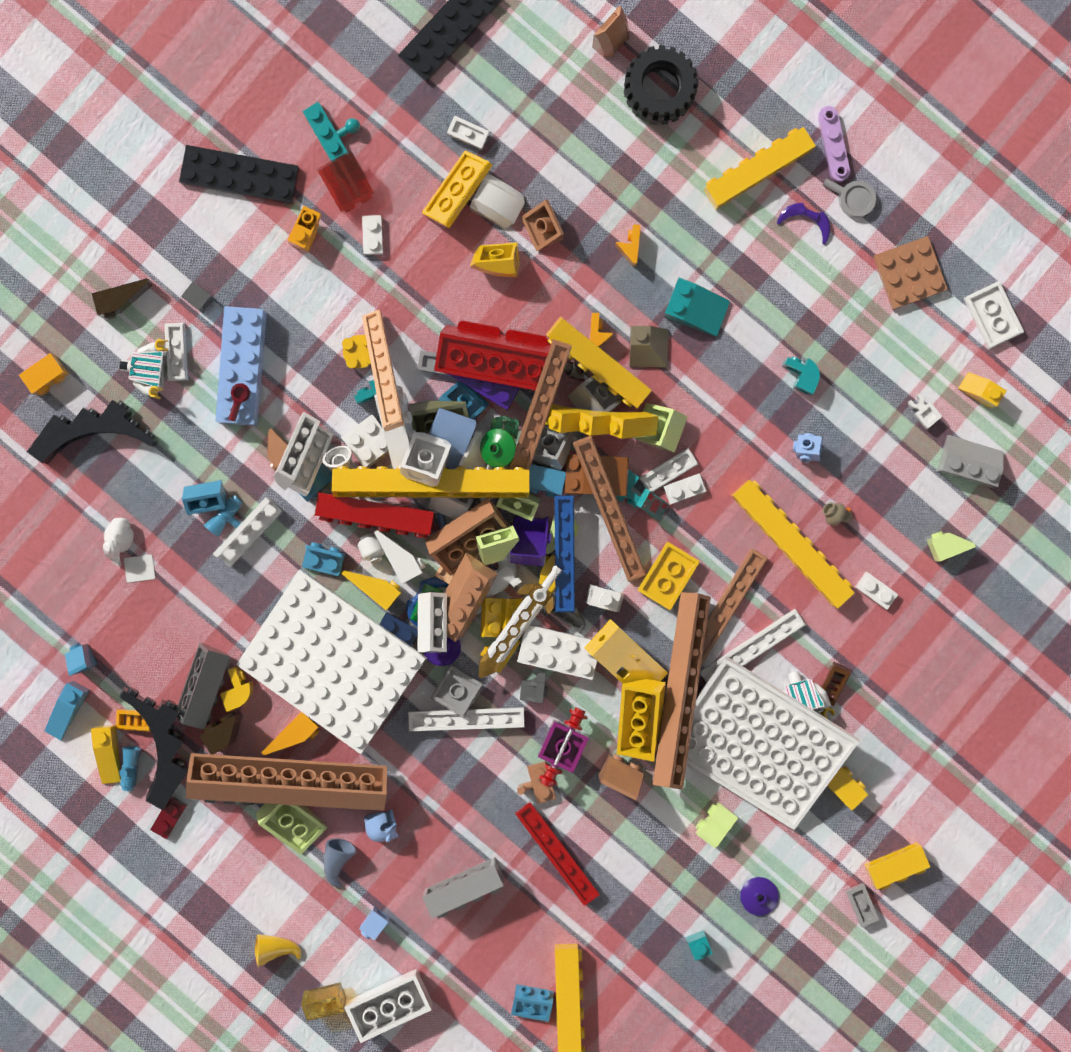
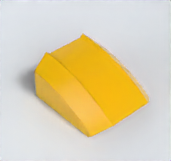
[470,242,520,277]

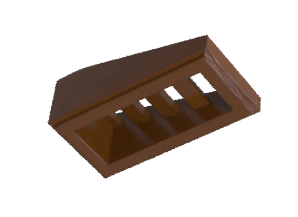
[821,661,851,706]

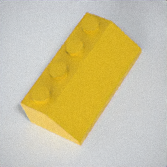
[617,679,666,762]

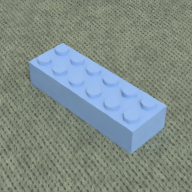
[215,306,267,426]

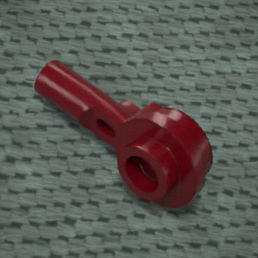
[228,383,250,422]

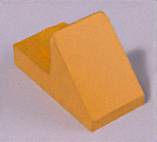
[615,224,641,267]
[590,313,613,348]

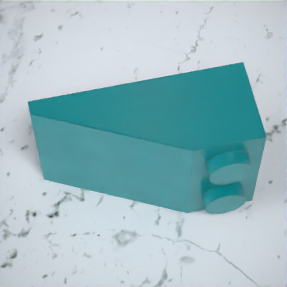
[663,277,730,337]

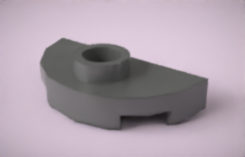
[551,606,586,634]

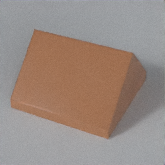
[521,199,564,251]

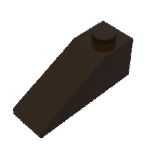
[91,278,153,320]

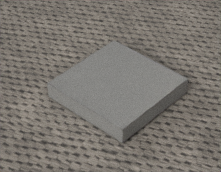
[431,665,484,718]

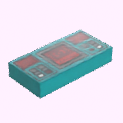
[636,489,669,520]

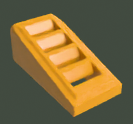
[116,709,151,732]

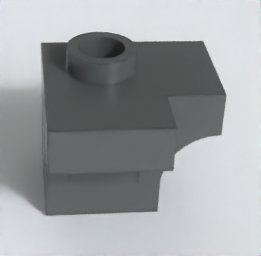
[520,671,548,703]

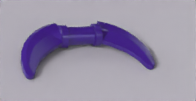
[777,203,830,244]

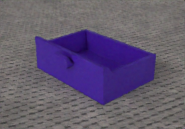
[510,516,551,566]

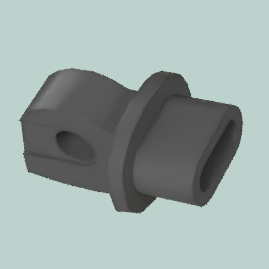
[564,361,588,381]

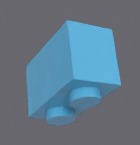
[529,465,566,498]
[182,480,227,515]

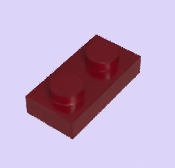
[150,796,187,839]

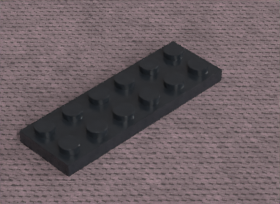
[398,0,503,83]
[179,145,299,204]

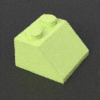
[633,403,688,453]

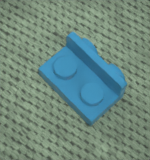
[302,542,345,576]
[511,984,554,1022]

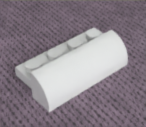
[274,412,334,497]

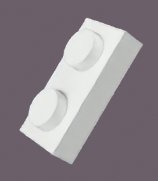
[447,116,490,150]
[362,215,383,255]
[663,473,706,505]
[855,572,898,610]

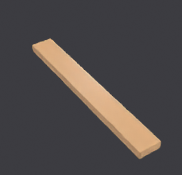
[362,310,404,432]

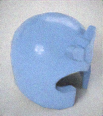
[364,809,398,842]

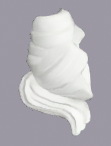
[103,518,134,566]

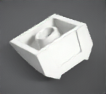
[470,173,525,229]
[400,432,452,487]

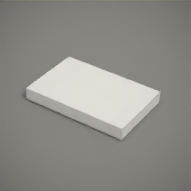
[963,281,1024,349]

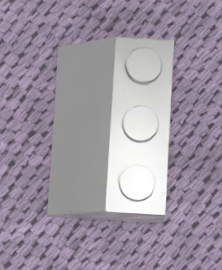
[937,435,1004,488]

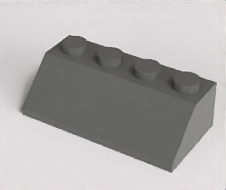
[177,642,230,729]

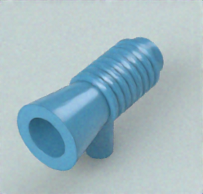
[204,495,242,537]
[119,746,141,791]

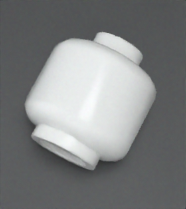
[358,533,385,563]

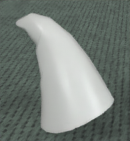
[322,446,353,472]

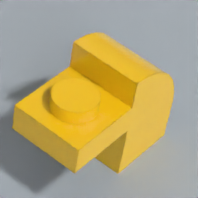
[220,666,254,712]

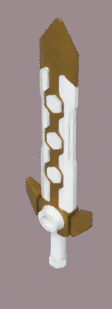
[479,565,563,678]

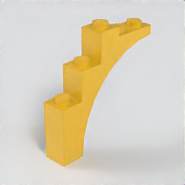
[545,404,659,439]

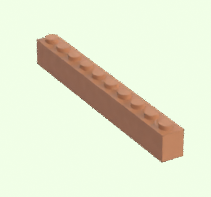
[653,592,711,790]

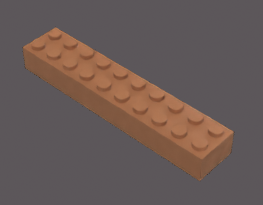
[186,753,387,811]

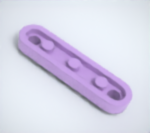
[818,106,850,183]

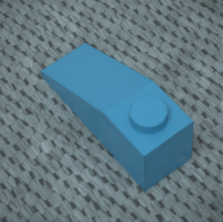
[44,681,90,740]

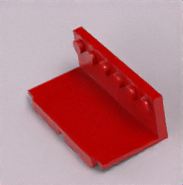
[434,320,551,390]

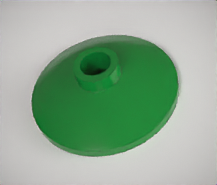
[480,429,516,468]

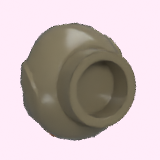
[822,502,853,527]

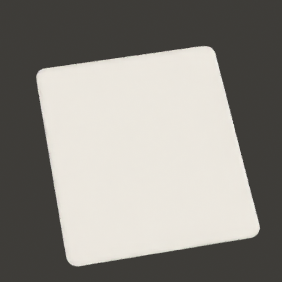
[124,554,155,583]

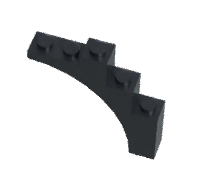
[27,400,159,464]
[120,686,188,810]

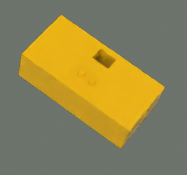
[584,619,668,684]

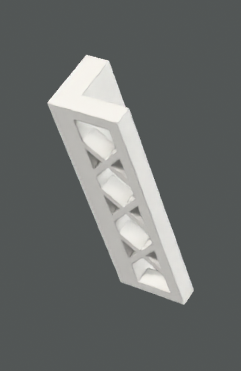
[213,497,283,567]

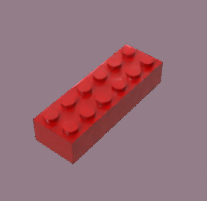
[314,492,436,538]

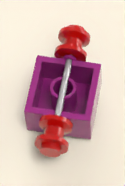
[538,707,589,788]

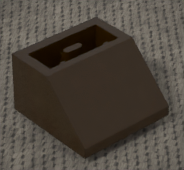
[200,712,243,755]

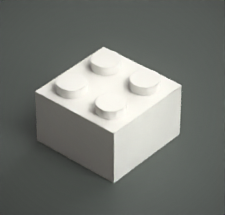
[341,415,389,468]

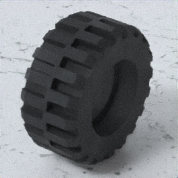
[624,45,698,125]

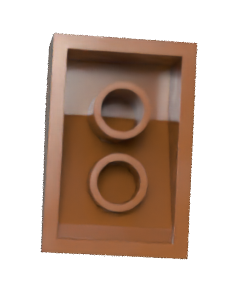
[565,455,629,496]

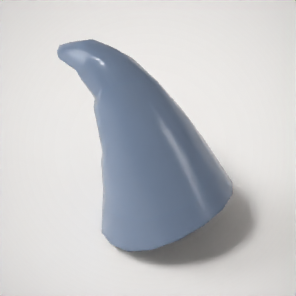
[324,838,357,887]

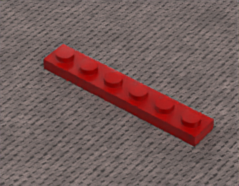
[515,801,600,906]

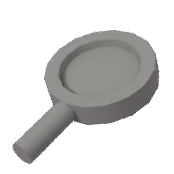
[823,178,876,218]

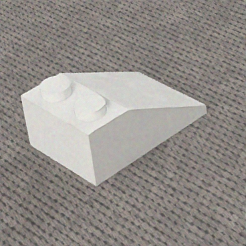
[374,530,426,584]

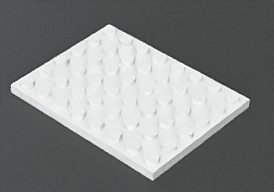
[236,569,427,754]
[687,656,859,830]

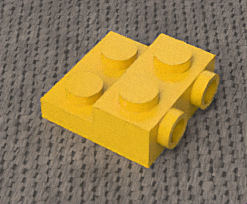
[481,598,524,638]

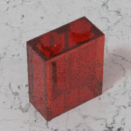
[317,151,374,213]

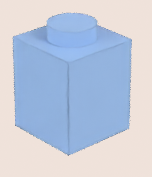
[359,906,390,941]

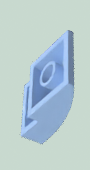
[428,408,476,469]

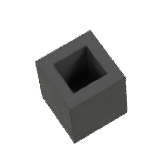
[181,282,215,313]

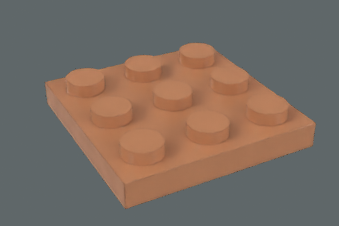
[873,236,948,310]

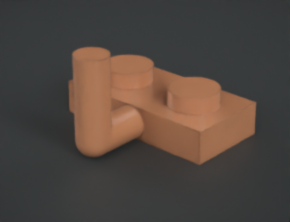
[517,761,556,804]

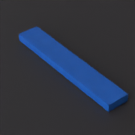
[554,496,575,612]

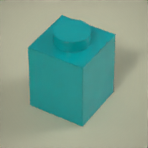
[686,931,713,961]

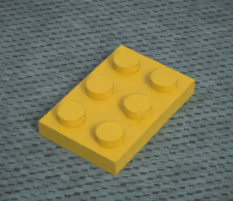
[637,541,700,610]

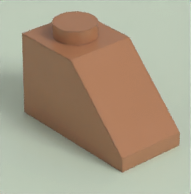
[267,428,288,471]

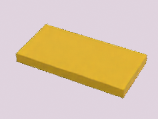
[422,151,493,228]

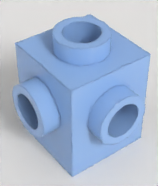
[793,433,823,462]

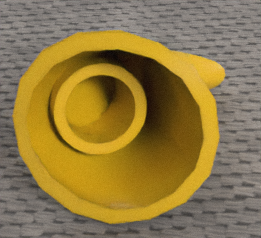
[255,934,301,968]

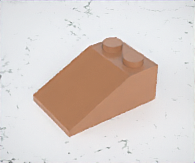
[598,753,644,800]

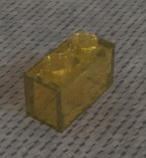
[301,982,347,1021]

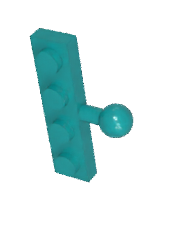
[302,101,360,178]

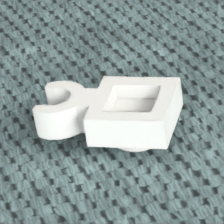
[908,394,942,429]

